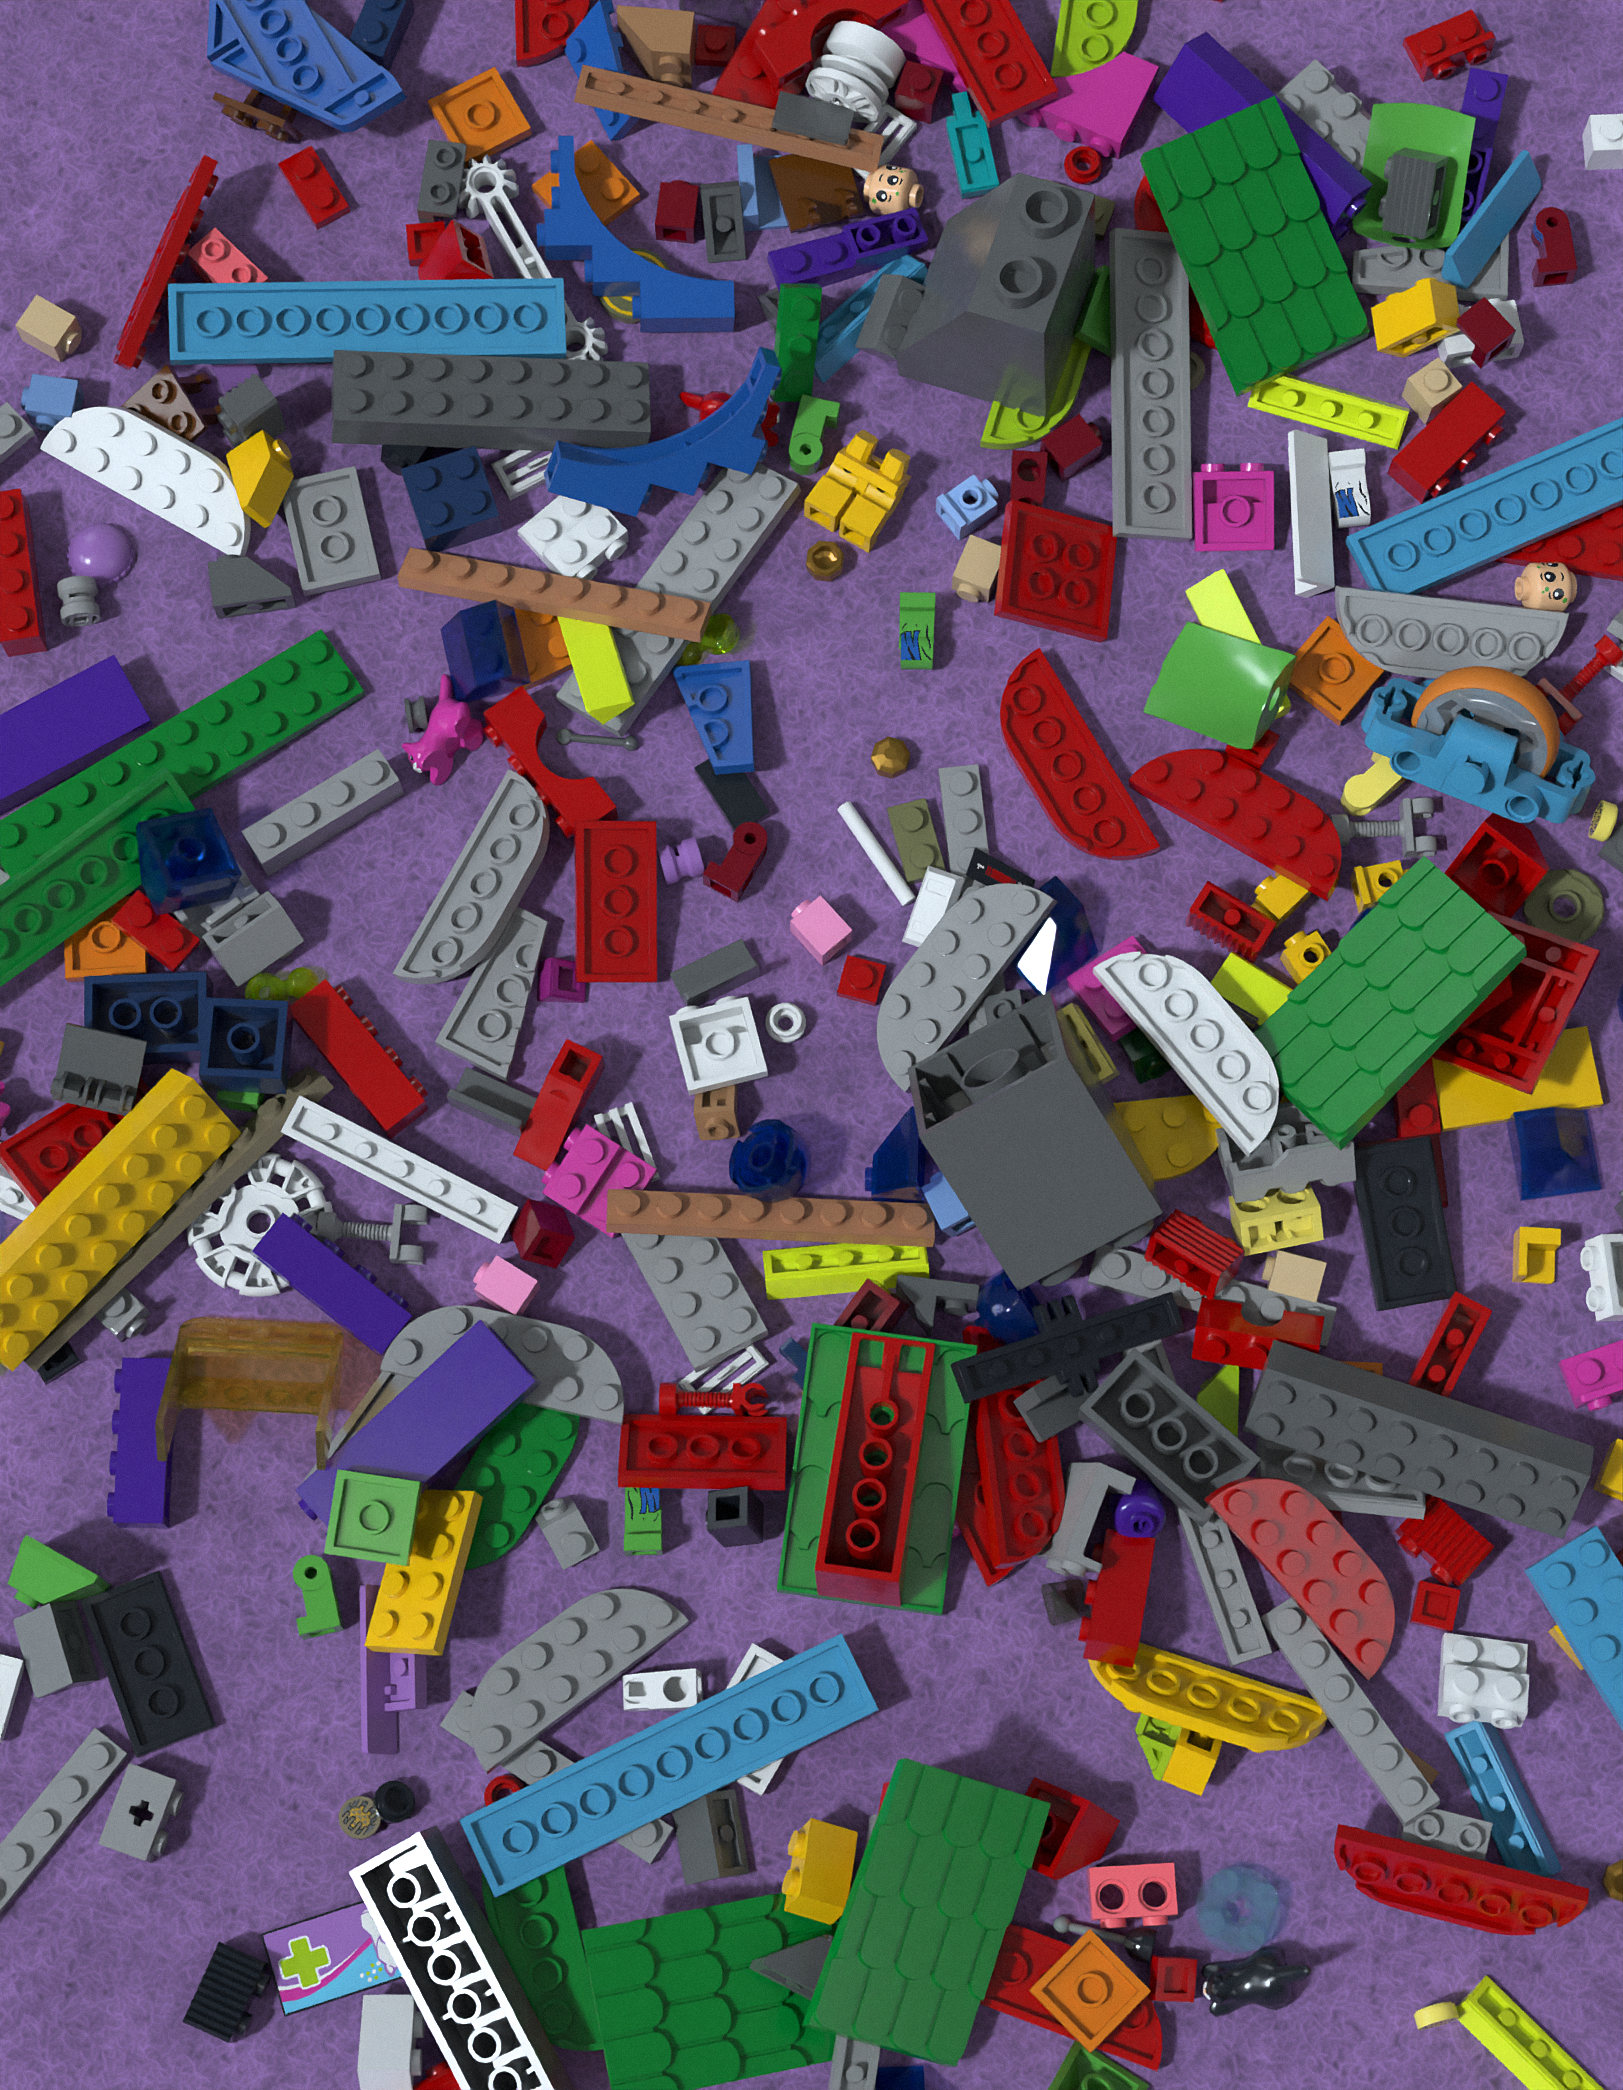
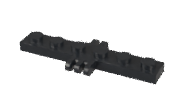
[950,1291,1186,1404]

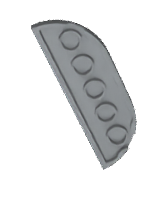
[1335,585,1569,679]
[392,769,550,985]
[877,883,1057,1094]
[380,1305,625,1426]
[470,1589,689,1774]

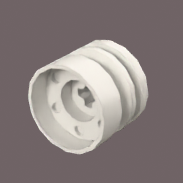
[805,21,906,123]

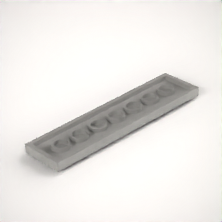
[1109,228,1192,542]
[556,462,801,738]

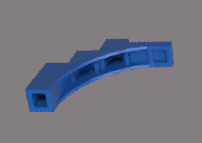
[537,136,735,333]
[544,346,782,517]

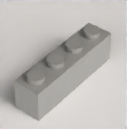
[241,748,404,877]

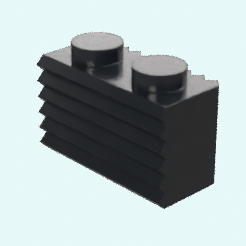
[183,1942,272,2044]

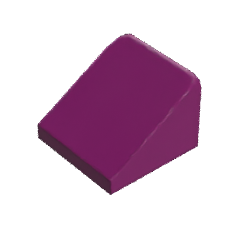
[537,957,586,1003]

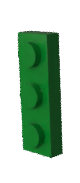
[770,283,822,402]

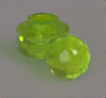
[676,613,741,666]
[245,967,319,1001]

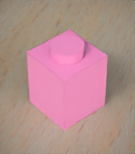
[790,895,853,966]
[473,1255,540,1317]

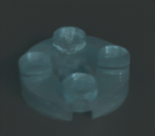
[1194,1867,1281,1954]

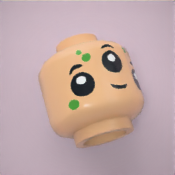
[864,164,924,215]
[1514,562,1577,612]

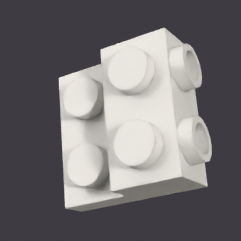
[517,495,629,581]
[669,996,768,1096]
[1580,1234,1623,1322]
[1437,1633,1529,1729]

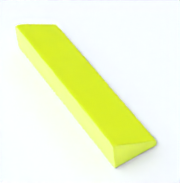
[1247,374,1409,449]
[1185,569,1291,719]
[557,616,635,724]
[1211,951,1293,1026]
[762,1243,930,1300]
[1456,1975,1604,2090]

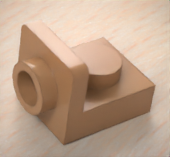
[694,1084,740,1141]

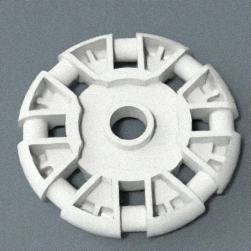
[186,1152,333,1297]

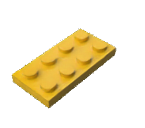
[364,1490,483,1656]

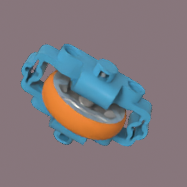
[1361,666,1595,824]

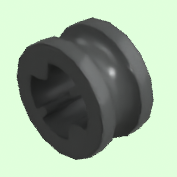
[404,695,429,733]

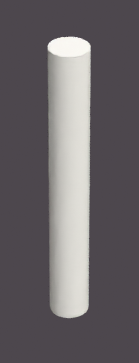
[837,801,916,907]

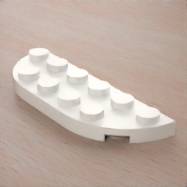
[40,406,251,557]
[1093,951,1279,1158]

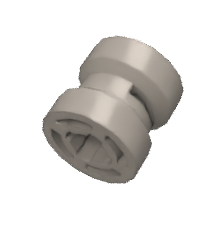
[57,576,101,627]

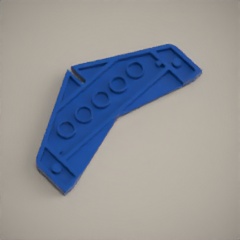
[207,0,407,133]

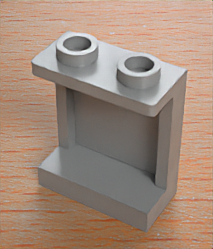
[1035,1463,1136,1577]

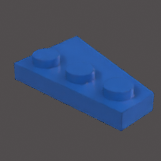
[564,0,640,141]
[672,660,755,775]

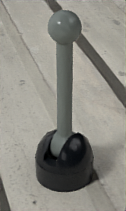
[1054,1916,1157,1964]

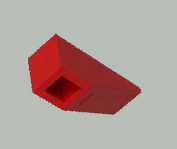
[513,1039,605,1172]

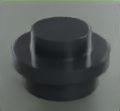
[373,1781,415,1824]

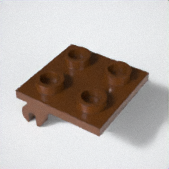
[212,88,303,143]
[768,154,865,233]
[120,364,222,443]

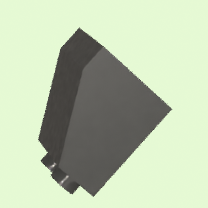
[896,173,1095,418]
[907,990,1163,1291]

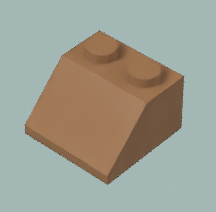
[617,5,696,88]

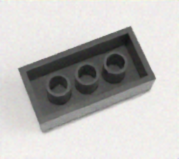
[1077,1347,1261,1528]

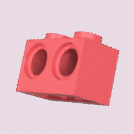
[187,227,269,283]
[1087,1862,1178,1929]

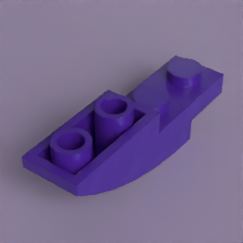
[1439,67,1509,224]
[767,207,928,293]

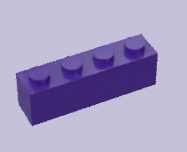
[250,1213,412,1356]
[107,1357,178,1529]

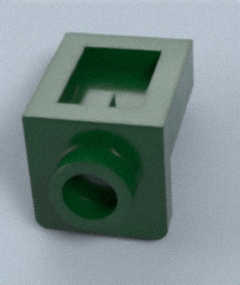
[1116,1027,1173,1084]

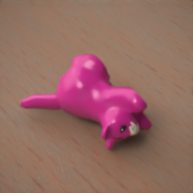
[402,674,484,786]

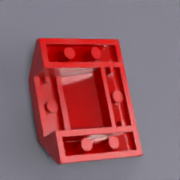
[1431,911,1601,1095]

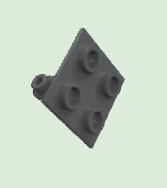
[50,1023,147,1116]

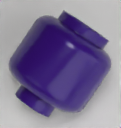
[1109,1479,1166,1538]

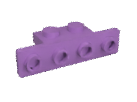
[360,1584,427,1755]

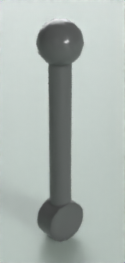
[556,729,639,751]

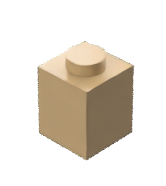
[15,295,82,362]
[1402,357,1463,425]
[951,534,1001,603]
[1261,1249,1326,1303]

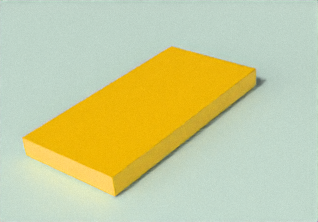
[1432,1026,1603,1132]

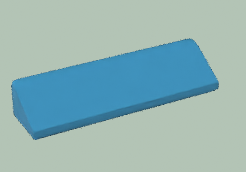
[1441,150,1542,289]
[814,255,928,383]
[1444,1721,1562,1877]

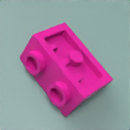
[1558,1340,1623,1412]

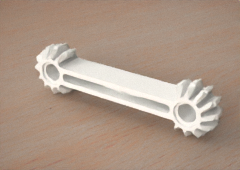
[458,154,608,361]

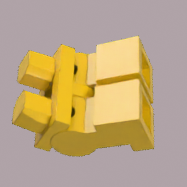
[804,430,911,553]

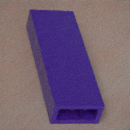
[1152,32,1373,244]
[0,655,154,815]
[295,1320,541,1537]

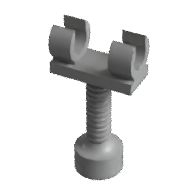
[1329,798,1437,858]
[317,1204,428,1265]

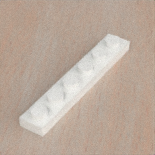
[281,1095,518,1244]

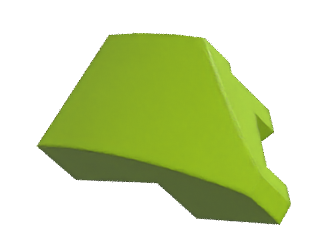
[1196,1364,1239,1438]
[1135,1713,1181,1781]

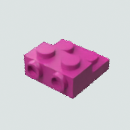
[1192,463,1274,552]
[541,1124,659,1239]

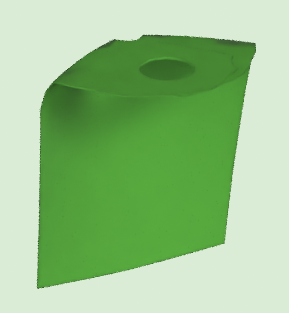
[1353,103,1476,249]
[1143,621,1297,749]

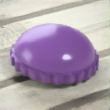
[67,522,135,588]

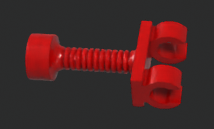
[1535,635,1623,737]
[659,1382,770,1417]

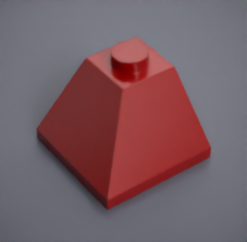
[1444,813,1550,919]
[1025,1777,1120,1881]

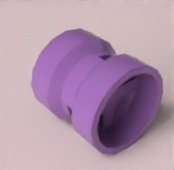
[656,837,705,886]

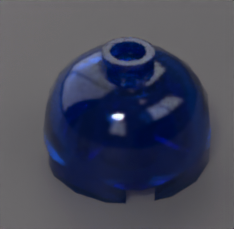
[729,1119,812,1203]
[975,1268,1040,1346]

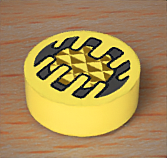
[1588,800,1618,842]
[1414,2001,1459,2030]

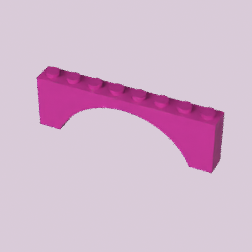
[878,0,1159,159]

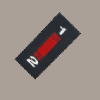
[966,848,1035,888]

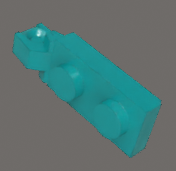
[946,91,999,199]

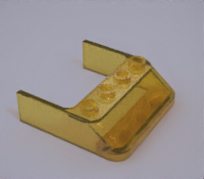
[155,1317,344,1470]

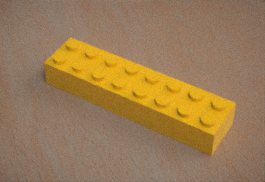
[0,1068,241,1371]

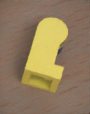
[1340,752,1407,817]

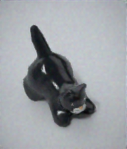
[1201,1946,1311,2017]

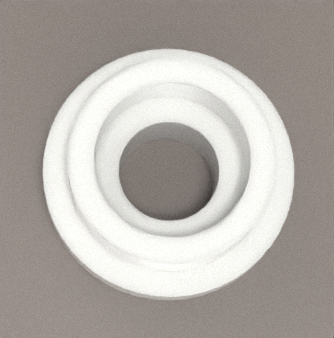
[766,1003,806,1043]

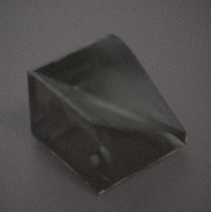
[1041,1579,1091,1627]

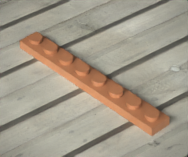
[574,65,884,173]
[397,547,712,643]
[606,1189,935,1247]

